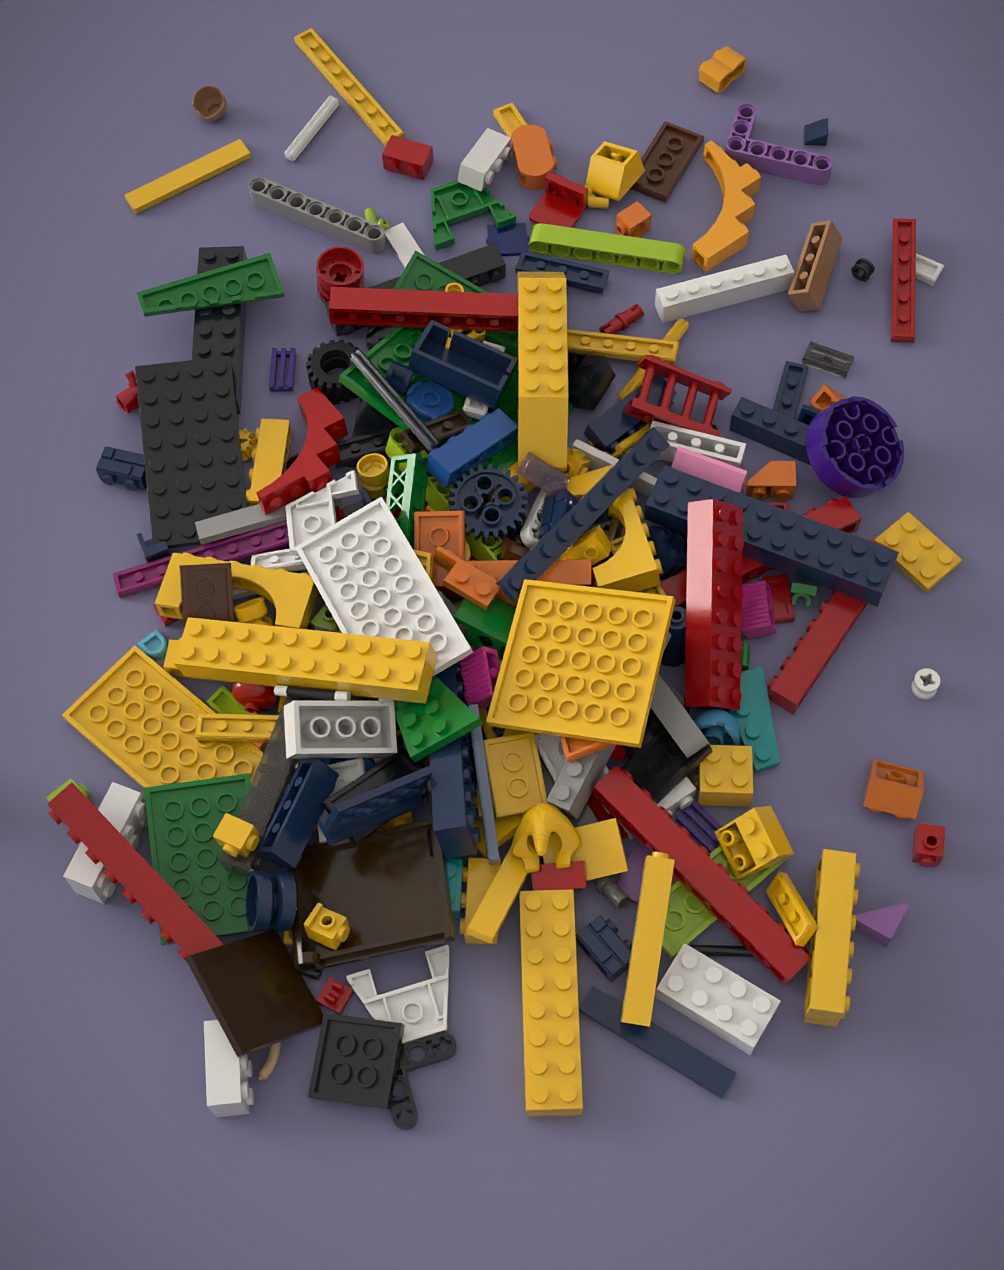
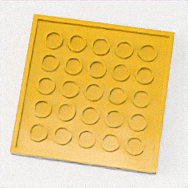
[486,579,675,748]

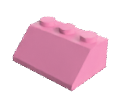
[671,446,747,494]

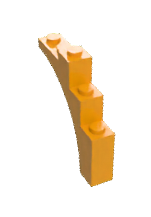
[691,140,761,272]

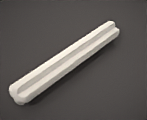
[284,96,339,162]

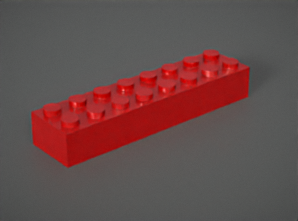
[685,499,744,711]

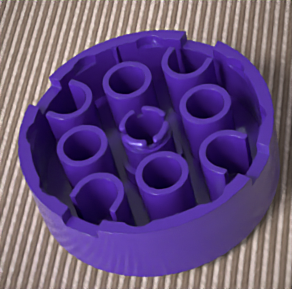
[806,396,904,498]

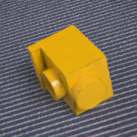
[304,903,350,950]

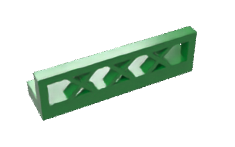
[386,453,428,549]

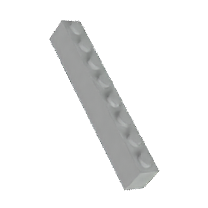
[546,630,672,820]

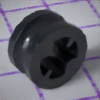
[851,258,875,281]

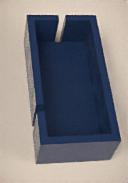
[408,320,518,409]

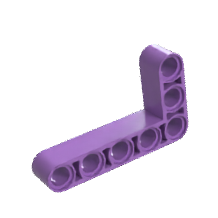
[725,103,833,185]

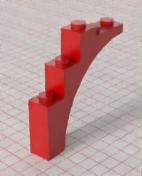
[256,388,348,515]

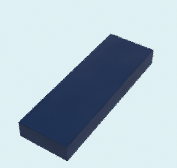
[773,361,809,419]

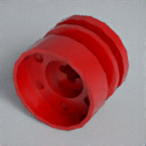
[316,246,364,304]

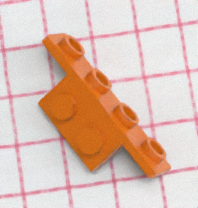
[433,546,519,611]

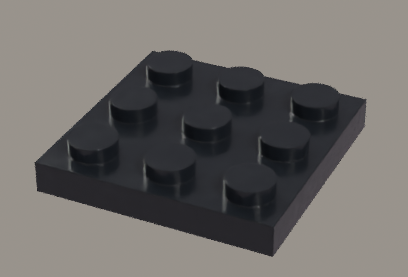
[308,1013,405,1110]

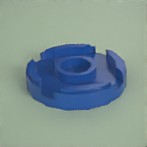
[406,380,454,422]

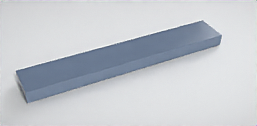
[468,704,500,865]

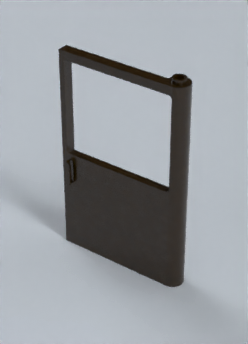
[278,716,455,972]

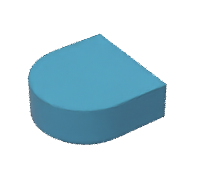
[137,629,168,660]

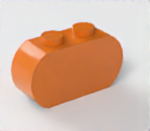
[511,124,557,190]

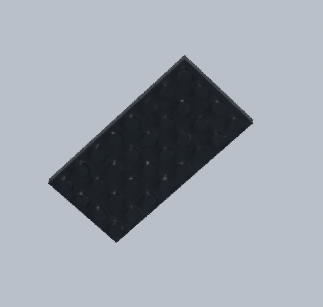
[135,356,250,548]

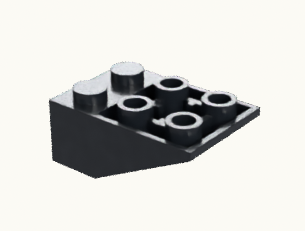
[568,352,616,410]

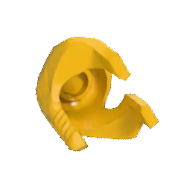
[512,802,580,873]

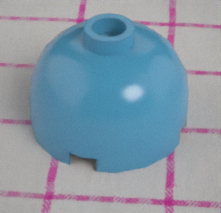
[693,709,740,746]

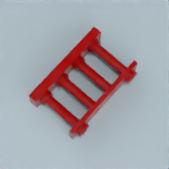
[623,354,732,437]

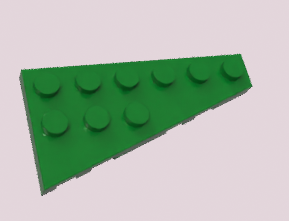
[392,675,484,763]

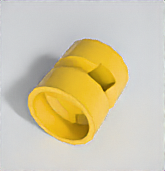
[356,453,390,499]
[234,597,274,626]

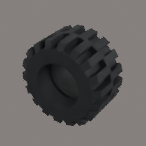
[306,339,360,404]

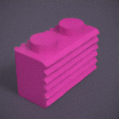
[741,580,777,640]
[460,646,500,709]

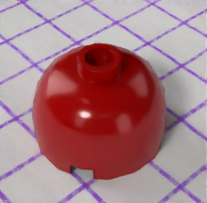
[232,682,280,713]

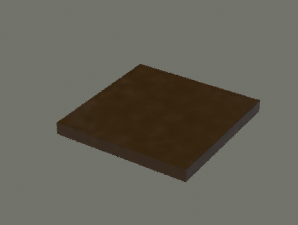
[186,930,323,1057]

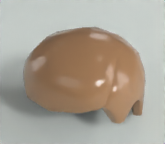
[192,85,227,121]

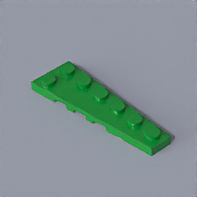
[137,253,285,317]

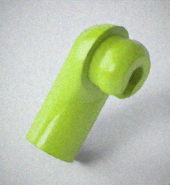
[364,208,389,231]

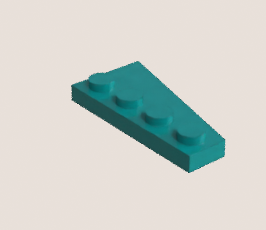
[726,665,780,774]

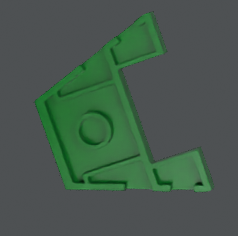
[431,180,517,250]

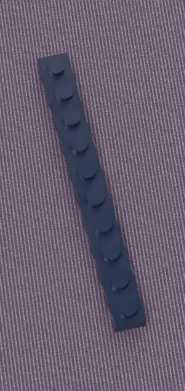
[496,427,670,602]

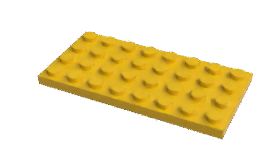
[62,645,280,797]

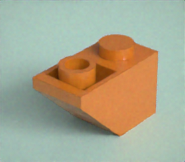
[745,461,796,500]

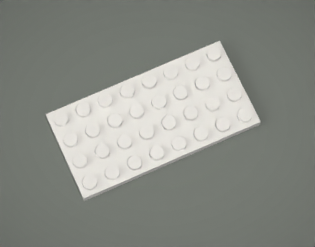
[295,496,474,704]

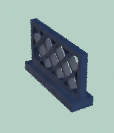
[317,766,433,846]

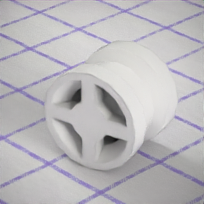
[911,668,940,700]

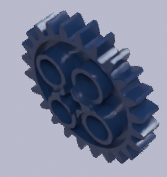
[448,464,528,542]

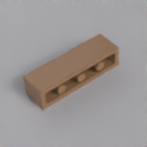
[788,220,843,312]

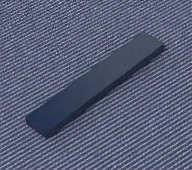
[579,986,737,1099]

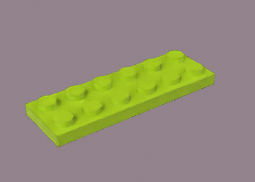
[662,845,791,959]

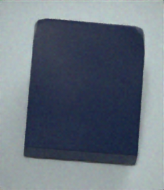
[804,118,828,145]

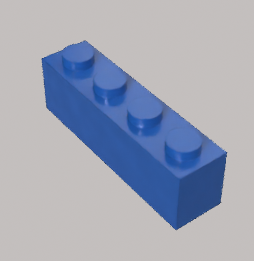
[426,408,518,488]

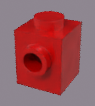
[912,823,945,867]

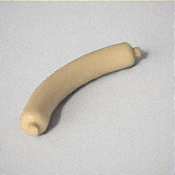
[258,1042,281,1081]

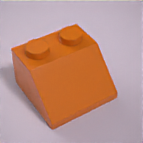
[863,758,924,820]

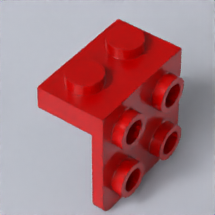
[529,172,588,228]

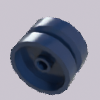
[245,871,297,931]

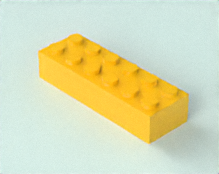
[803,849,860,1027]

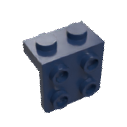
[647,526,687,579]

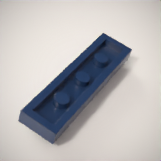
[516,251,609,294]

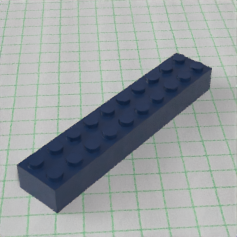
[644,465,899,607]

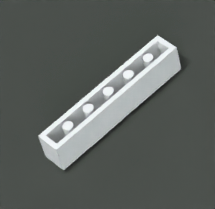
[655,255,794,323]

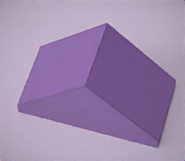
[855,902,908,947]

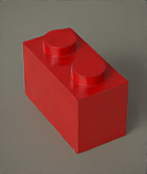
[382,135,434,180]

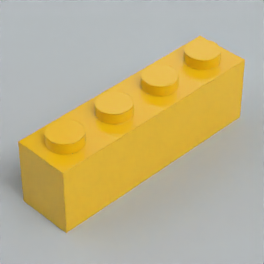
[246,419,292,506]

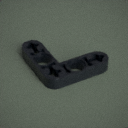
[390,1032,457,1130]

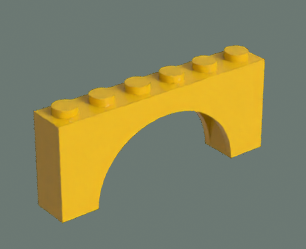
[564,464,663,592]
[155,553,319,629]

